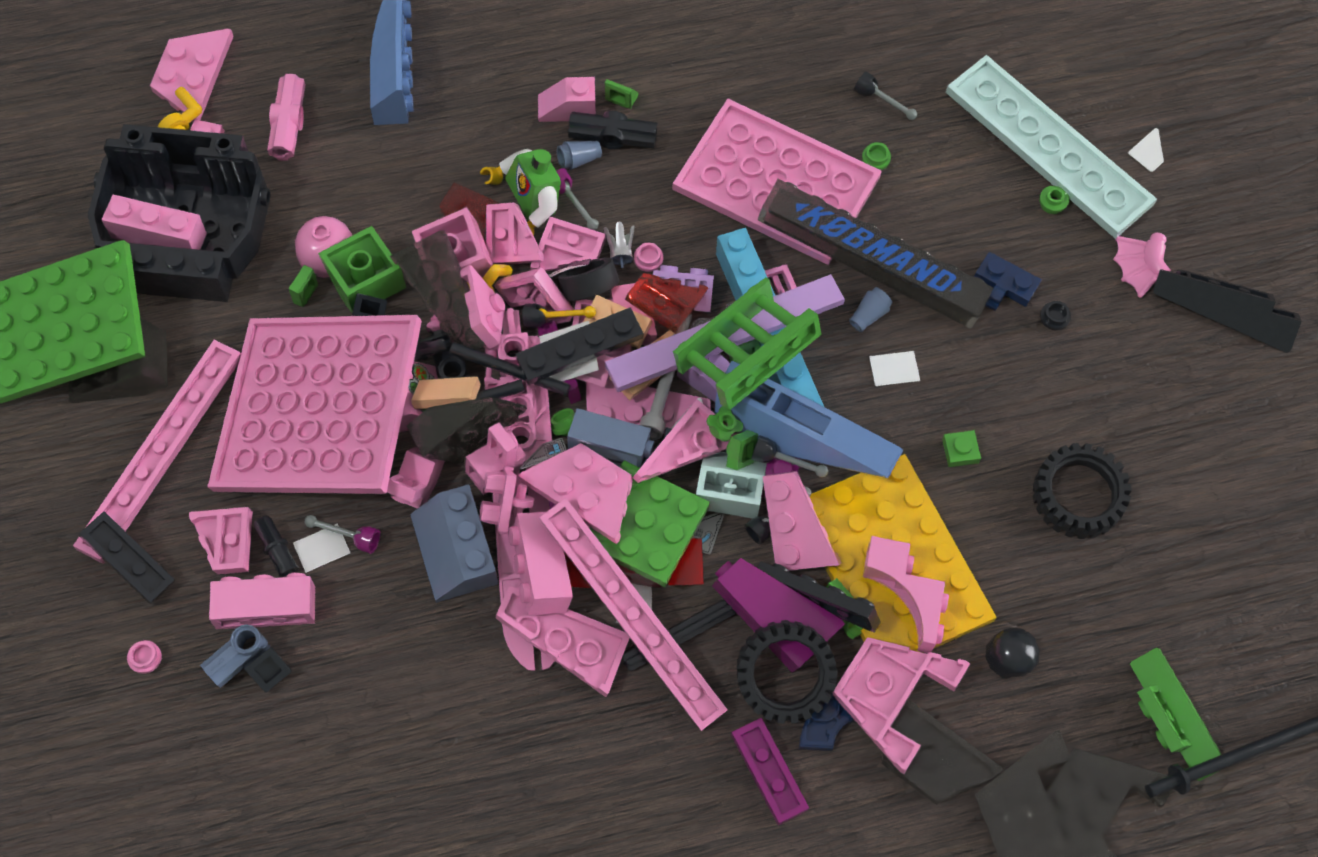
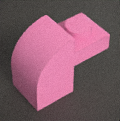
[465,422,527,495]
[387,446,446,509]

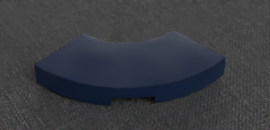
[799,692,855,751]

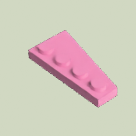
[586,379,711,434]

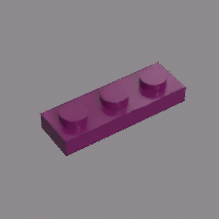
[731,718,809,826]

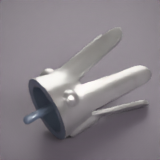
[604,221,635,268]

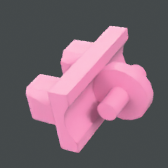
[479,466,535,532]

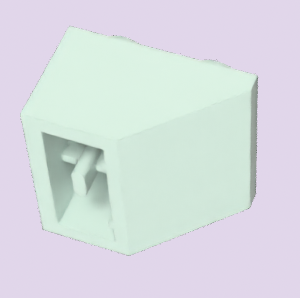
[696,452,767,519]

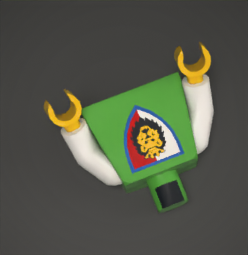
[480,149,561,236]

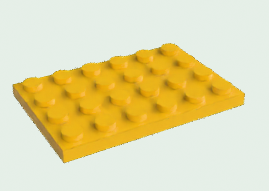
[810,454,997,653]

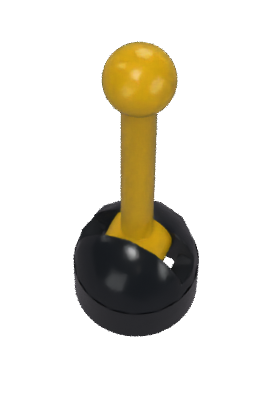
[522,303,596,328]

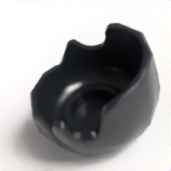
[985,628,1040,679]

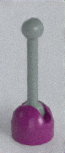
[556,168,599,230]
[305,515,380,554]

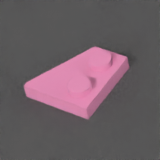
[486,202,544,265]
[530,217,606,271]
[189,507,253,574]

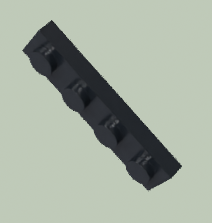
[516,307,644,385]
[757,561,881,633]

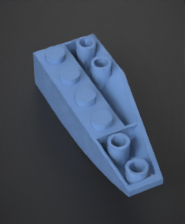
[370,0,414,125]
[714,361,903,478]

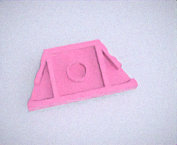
[150,29,234,122]
[518,443,633,544]

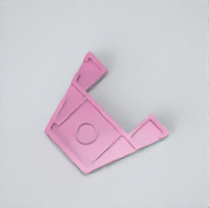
[833,637,970,774]

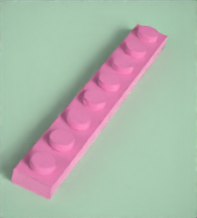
[73,340,241,564]
[539,498,727,731]

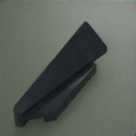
[1153,269,1302,353]

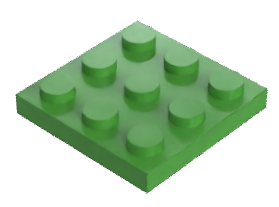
[587,460,710,587]

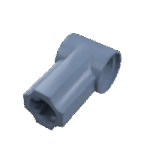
[200,624,268,688]

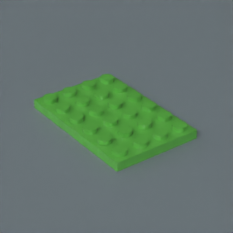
[0,240,145,404]

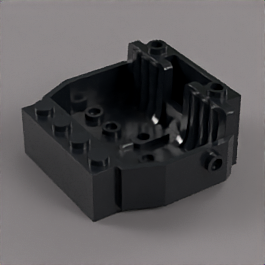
[88,124,271,302]

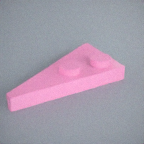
[632,399,739,483]

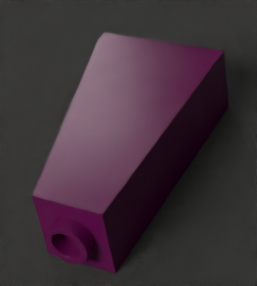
[712,558,845,673]

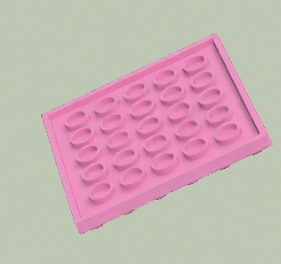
[208,315,422,494]

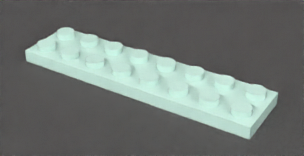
[946,55,1157,239]

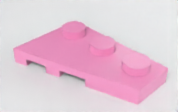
[763,471,842,570]

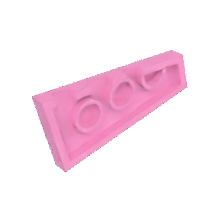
[495,585,630,697]

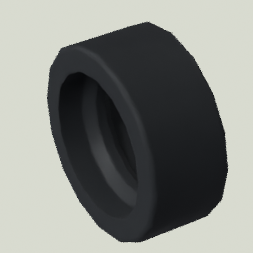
[558,258,620,301]

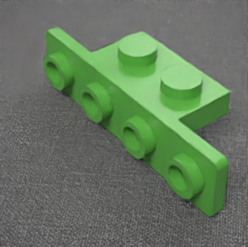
[1130,648,1221,781]

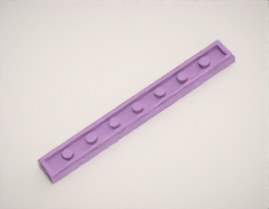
[605,274,845,392]

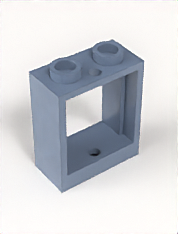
[567,408,655,468]

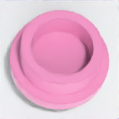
[634,242,664,272]
[127,640,162,674]

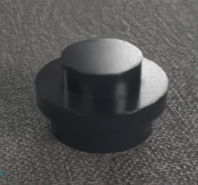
[1040,301,1071,330]

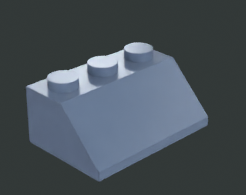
[410,484,498,603]

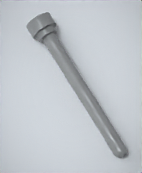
[639,310,692,440]

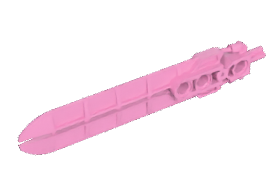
[484,308,555,671]

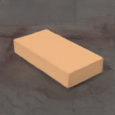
[411,377,481,409]

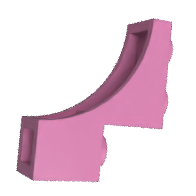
[863,536,949,653]

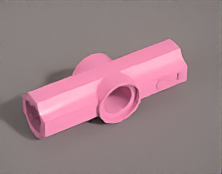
[267,74,306,161]

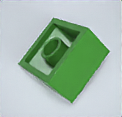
[318,226,406,313]

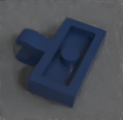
[973,252,1042,311]

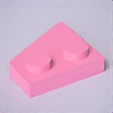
[460,265,505,349]

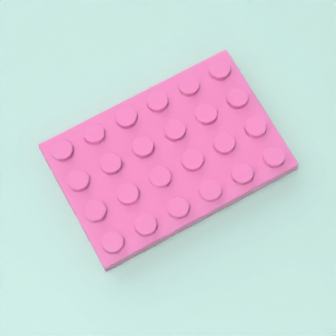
[672,99,882,265]

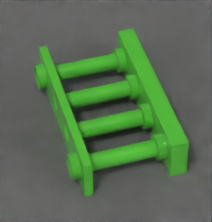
[673,277,821,411]

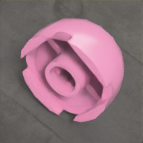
[295,216,353,278]

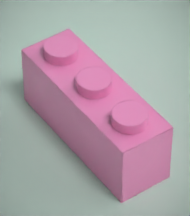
[102,195,207,250]
[508,512,573,615]
[209,573,315,630]

